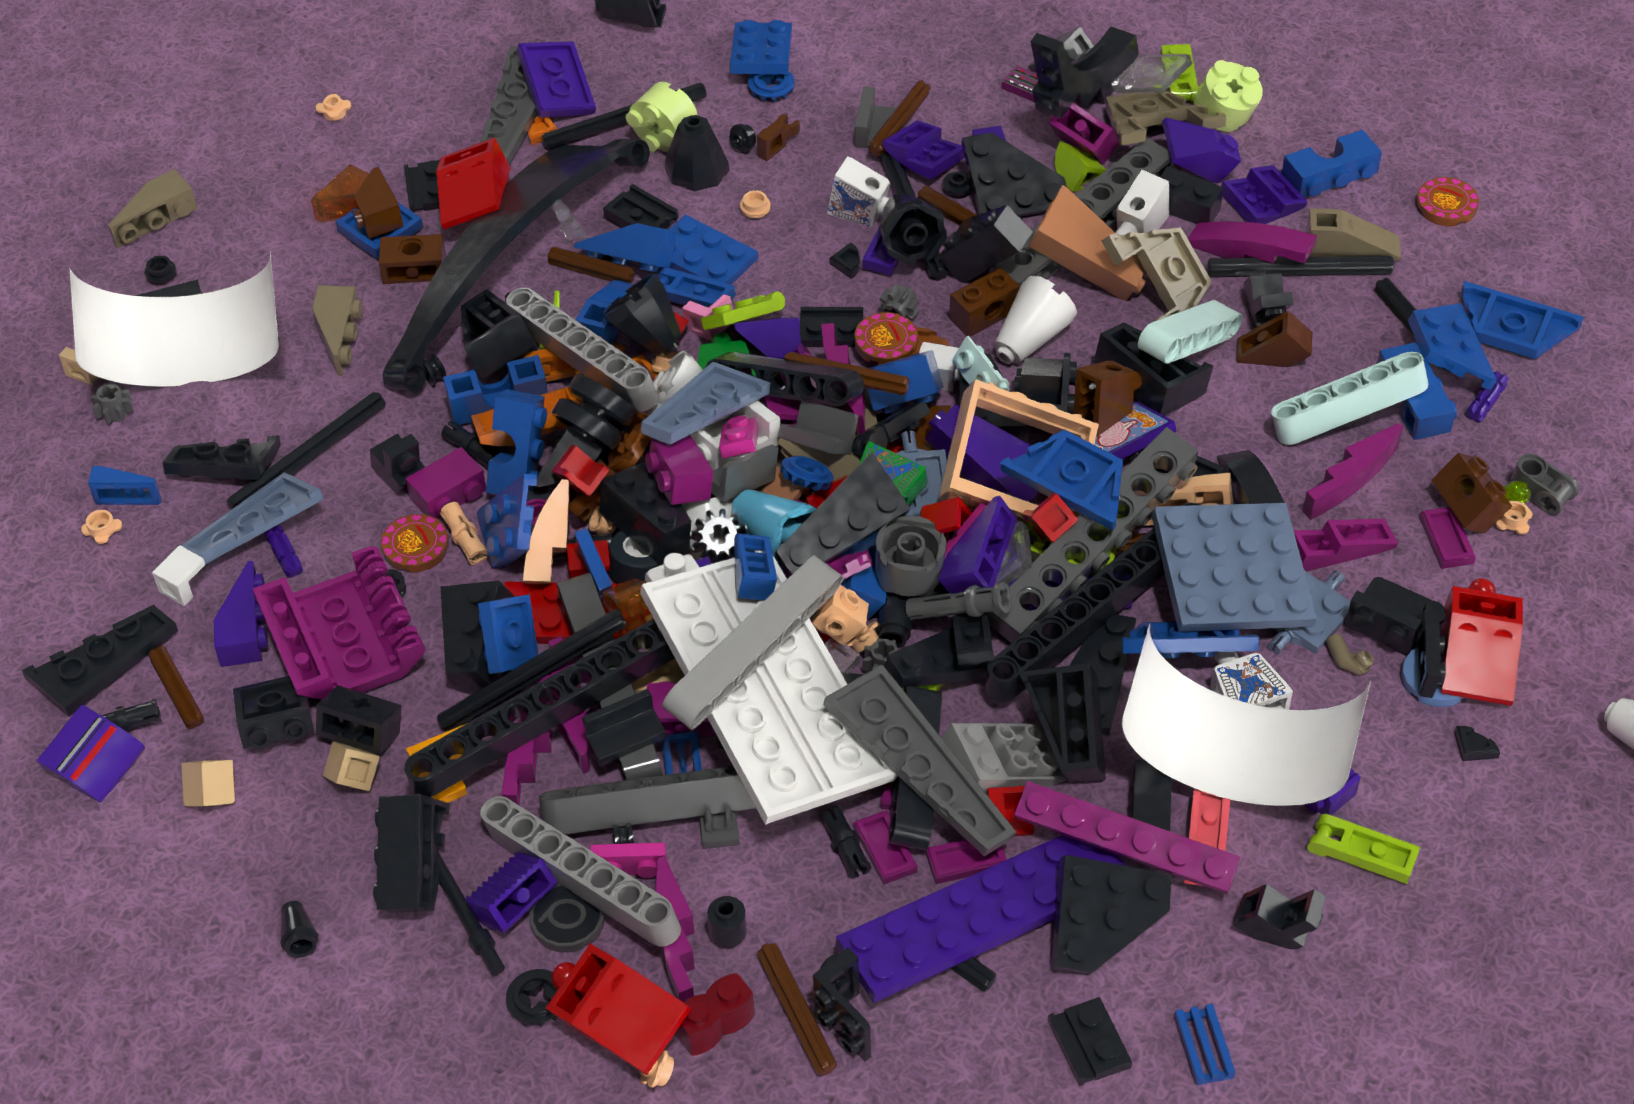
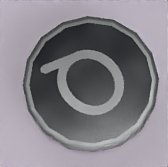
[530,883,605,953]

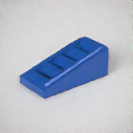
[88,466,162,505]
[734,534,777,601]

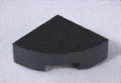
[829,242,860,279]
[1454,726,1500,761]

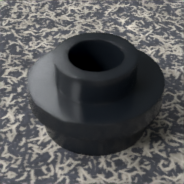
[729,123,756,154]
[943,172,972,198]
[144,255,176,284]

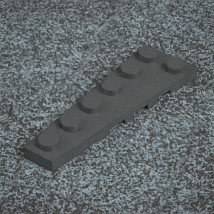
[479,46,538,165]
[823,665,1016,856]

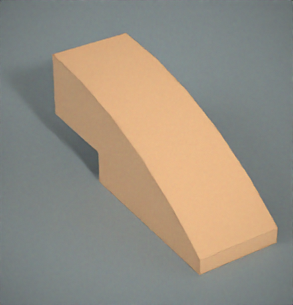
[1133,473,1233,526]
[523,480,569,584]

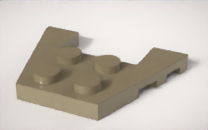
[1105,88,1226,146]
[1101,227,1212,324]

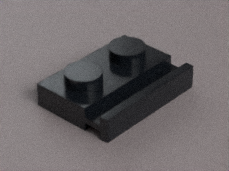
[404,160,440,213]
[603,184,679,229]
[800,307,863,347]
[1048,997,1132,1086]

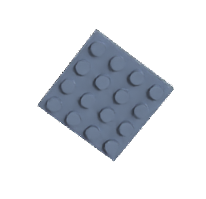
[1151,503,1317,632]

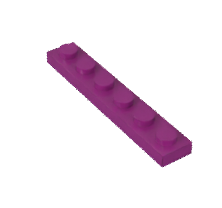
[1014,781,1240,895]

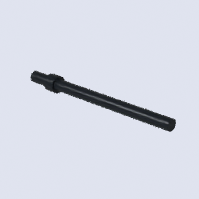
[434,850,505,975]

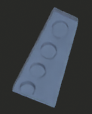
[641,362,770,445]
[181,472,324,564]

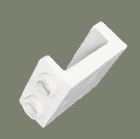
[690,400,780,470]

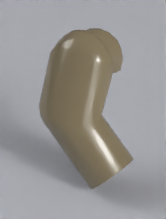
[1326,634,1374,675]

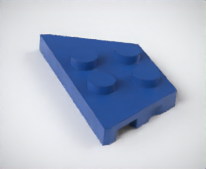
[1461,281,1584,359]
[1408,303,1497,390]
[1000,429,1123,531]
[477,474,537,568]
[1122,621,1259,658]

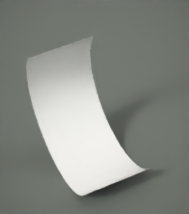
[70,253,279,386]
[1122,624,1371,806]

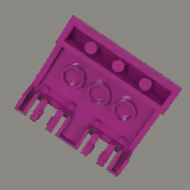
[253,546,426,699]

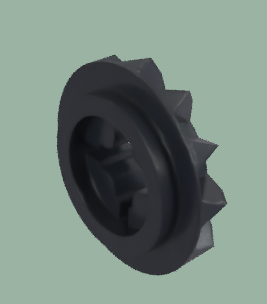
[506,969,558,1027]

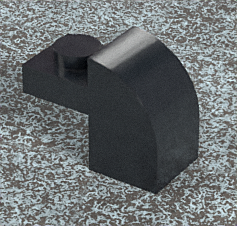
[1243,273,1294,327]
[370,433,425,492]
[1234,884,1326,949]

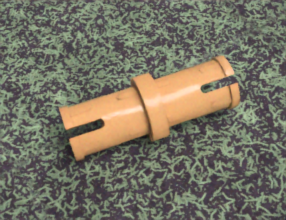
[440,502,488,565]

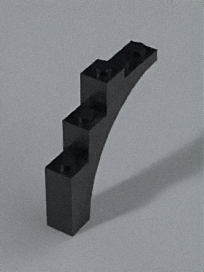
[1030,26,1139,119]

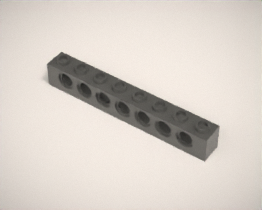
[989,137,1174,286]
[988,427,1198,643]

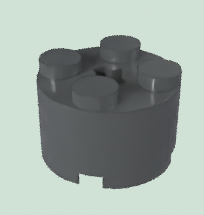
[875,516,946,597]

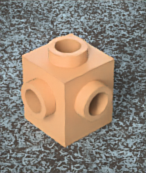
[811,585,869,646]

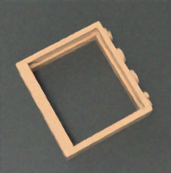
[938,379,1099,528]

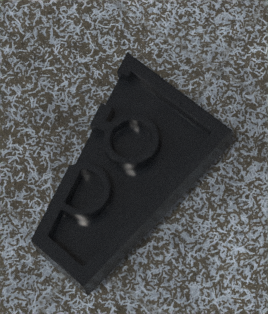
[162,435,281,481]

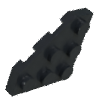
[961,133,1067,218]
[1051,855,1172,975]

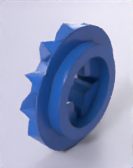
[748,71,795,102]
[780,456,834,491]

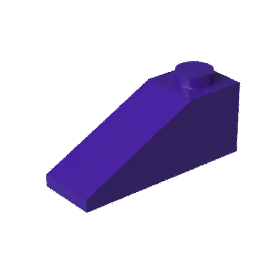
[938,496,1017,594]

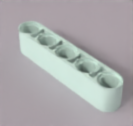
[1138,300,1243,364]
[1271,352,1429,445]

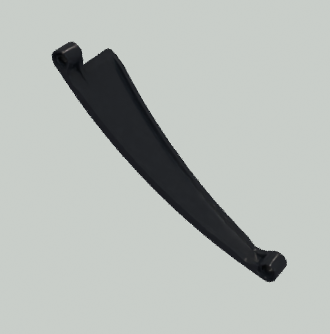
[383,139,650,392]

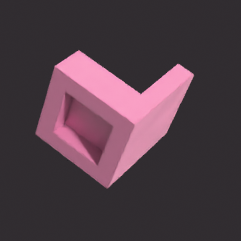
[682,294,733,341]

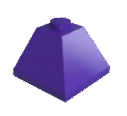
[1162,118,1241,183]
[733,317,801,359]

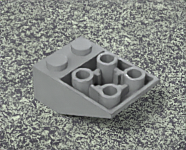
[942,723,1067,795]

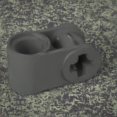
[1510,454,1579,516]

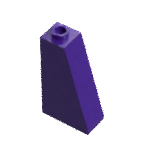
[925,404,1040,502]

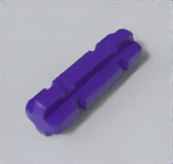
[1466,371,1508,423]
[264,524,303,578]

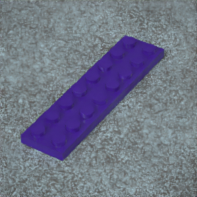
[835,835,1126,1003]

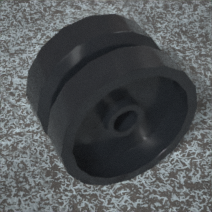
[551,373,638,452]

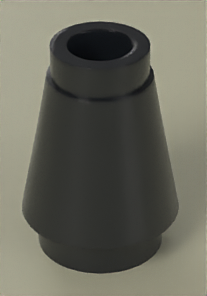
[281,901,319,958]

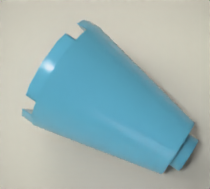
[732,489,816,569]

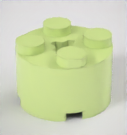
[1194,60,1263,132]
[626,82,697,152]

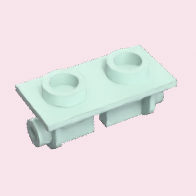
[951,336,1010,391]

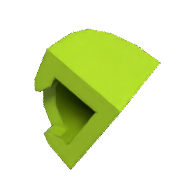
[1055,141,1107,192]

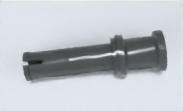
[906,582,1012,620]

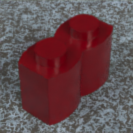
[676,973,755,1056]

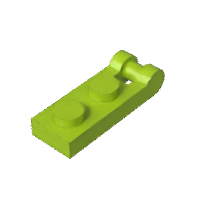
[1161,44,1200,104]
[701,291,785,330]
[1307,814,1420,884]

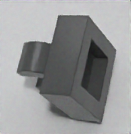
[700,808,740,849]

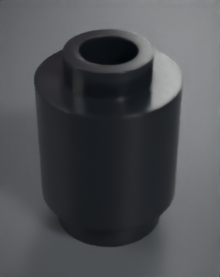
[876,594,913,648]
[707,896,747,948]

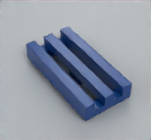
[575,528,614,605]
[662,731,702,775]
[1174,1003,1235,1085]

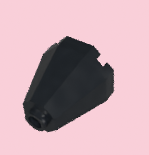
[595,0,666,28]
[665,115,730,192]
[881,193,948,265]
[601,274,682,356]

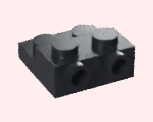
[233,676,315,749]

